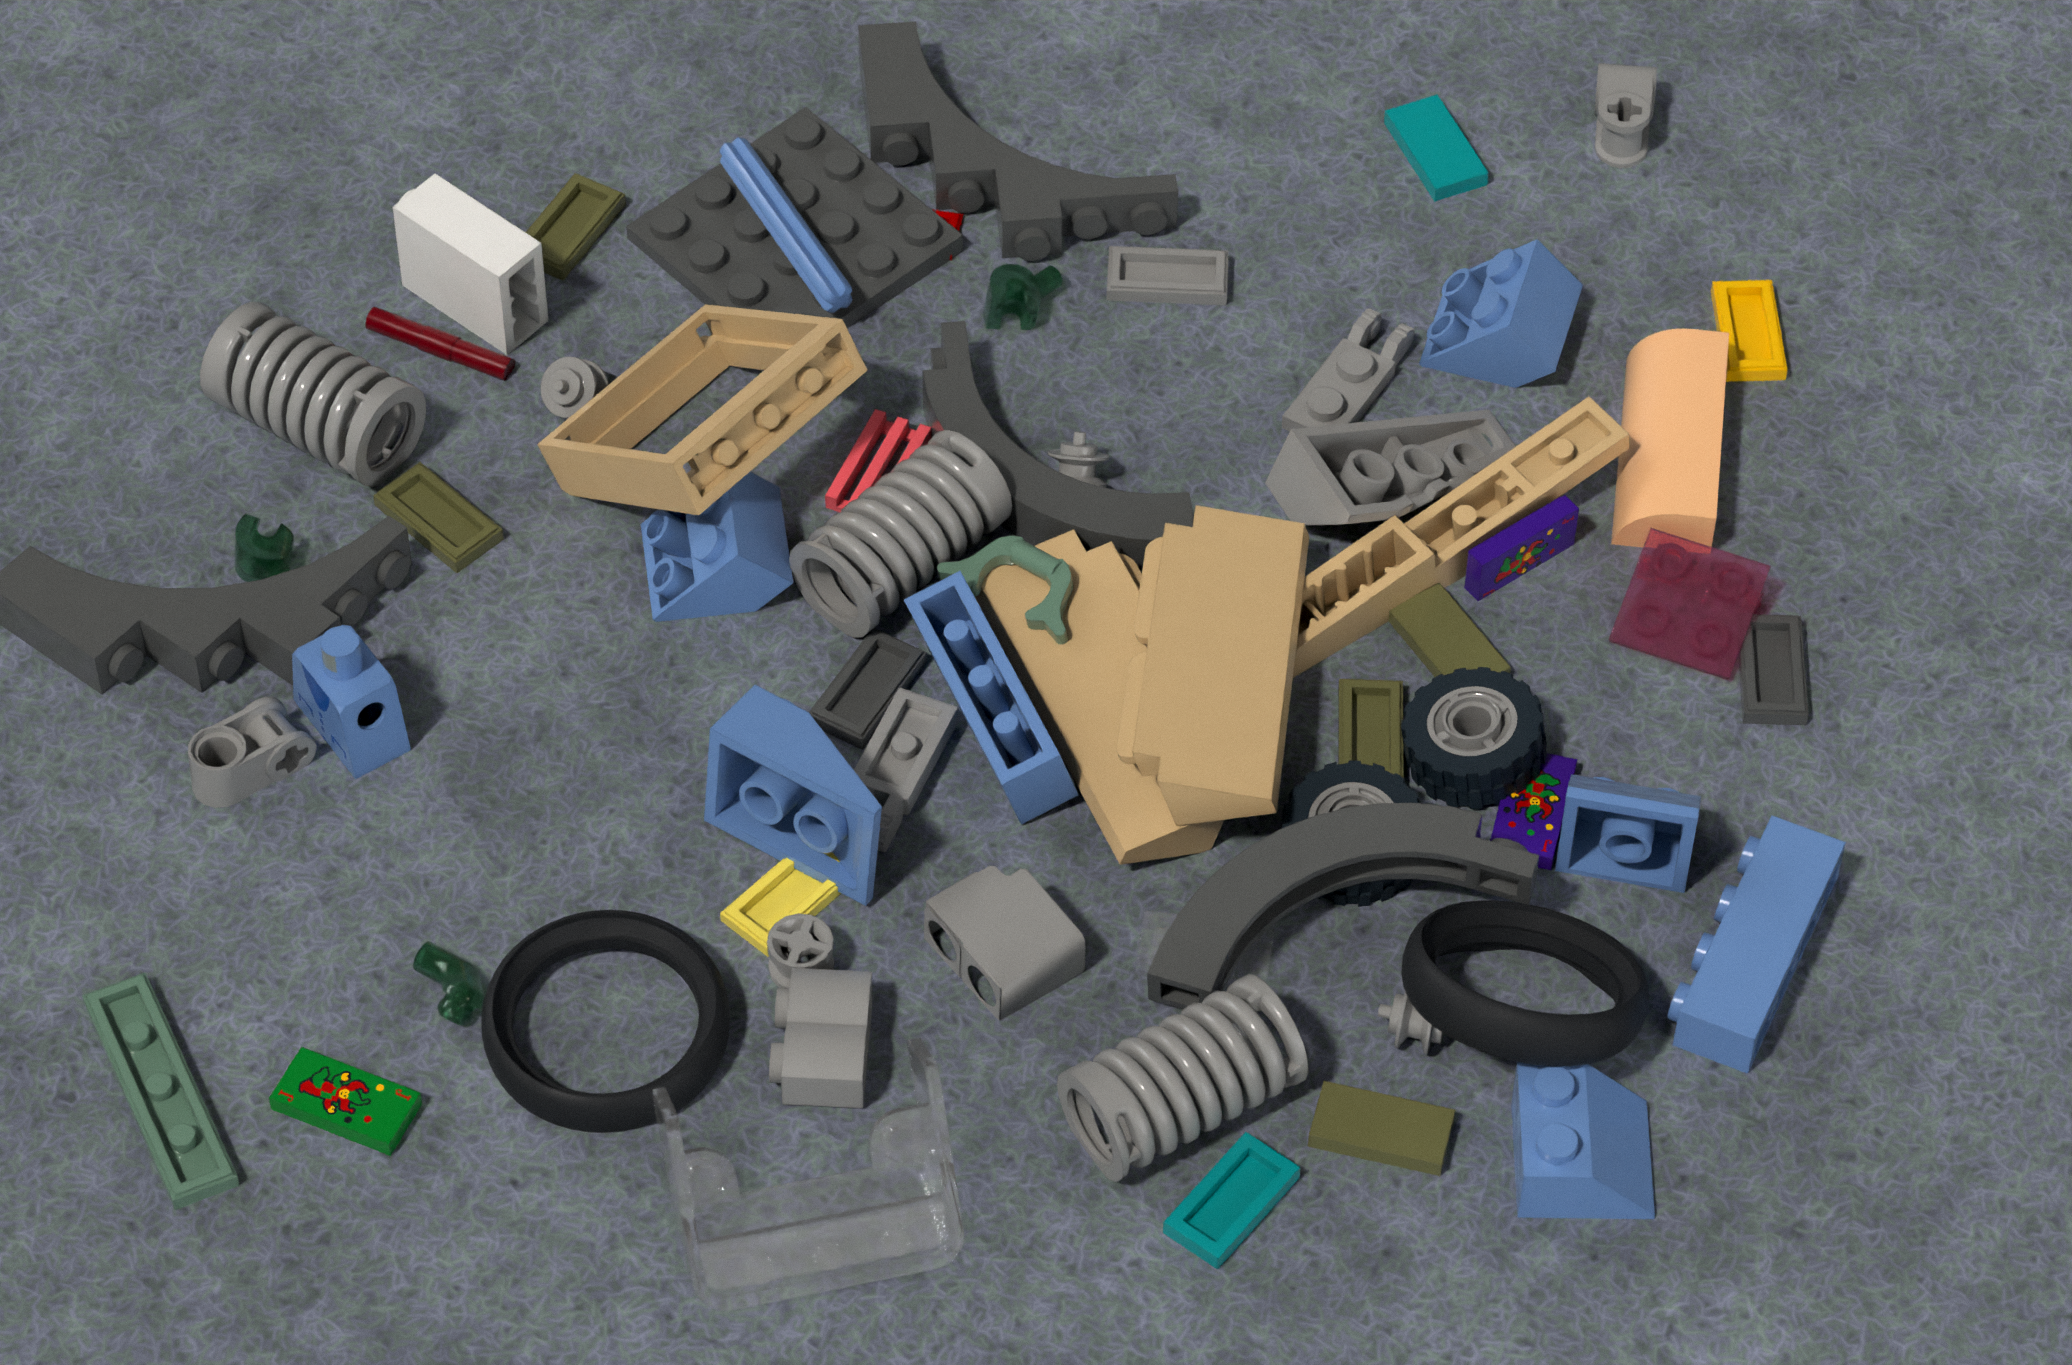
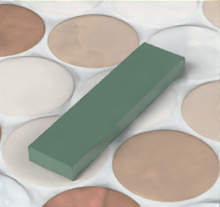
[82,973,240,1210]

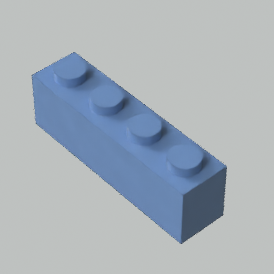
[904,571,1079,825]
[1667,815,1846,1074]

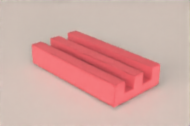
[825,409,932,513]

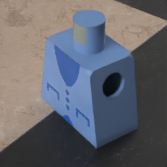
[292,625,411,779]

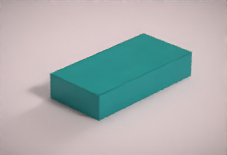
[1384,94,1489,202]
[1163,1132,1300,1270]

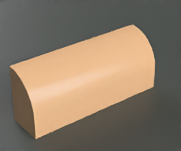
[1611,328,1729,555]

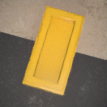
[1711,280,1787,382]

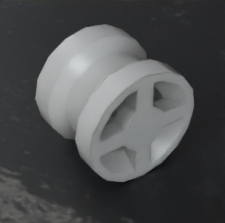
[767,913,834,988]

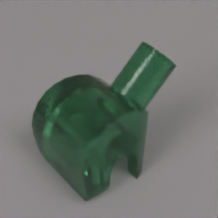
[983,264,1063,330]
[234,513,294,582]

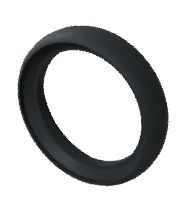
[1401,900,1649,1066]
[481,910,730,1133]

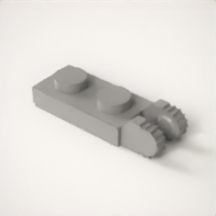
[1282,308,1415,432]
[854,688,959,853]

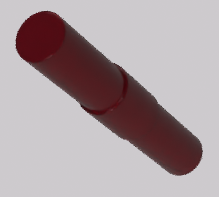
[365,307,515,381]

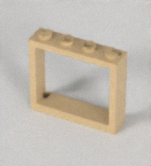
[537,304,868,515]

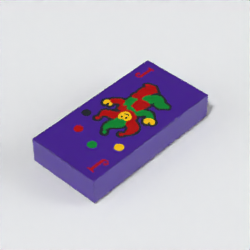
[1464,495,1579,601]
[1490,753,1578,870]

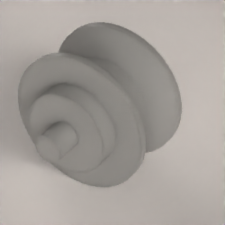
[541,357,609,418]
[1047,431,1109,488]
[1378,992,1444,1055]

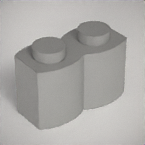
[769,968,873,1108]

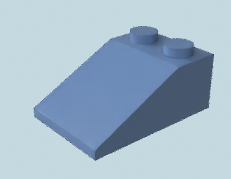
[704,685,882,906]

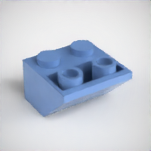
[1419,239,1583,388]
[641,472,793,622]

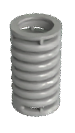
[200,302,426,487]
[789,430,1012,638]
[1057,974,1309,1182]

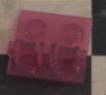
[1609,528,1771,680]

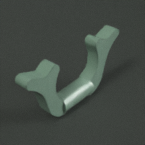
[937,535,1074,645]

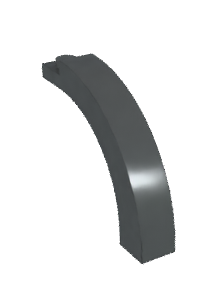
[922,321,1194,573]
[1147,803,1539,1009]

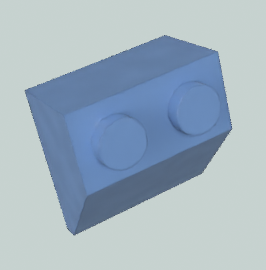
[1555,774,1701,893]
[1511,1062,1655,1219]

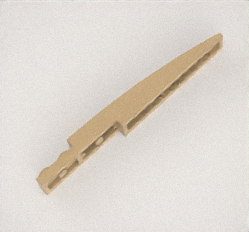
[1293,396,1630,678]

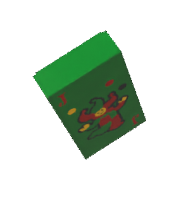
[269,1047,422,1156]

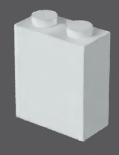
[393,174,549,355]

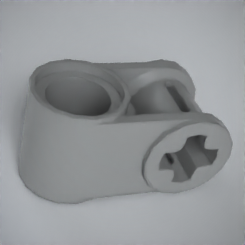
[1594,63,1657,168]
[188,696,317,808]

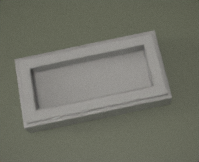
[1107,246,1228,305]

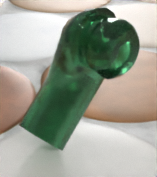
[413,941,484,1026]

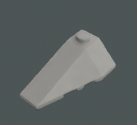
[1265,410,1516,526]

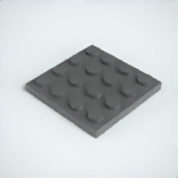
[626,107,963,328]

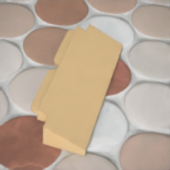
[1116,505,1309,826]
[975,529,1224,865]

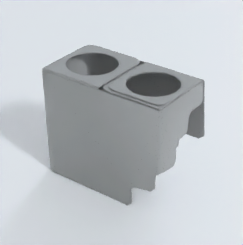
[924,866,1086,1021]

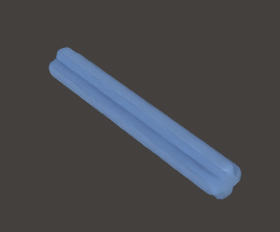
[720,137,852,313]

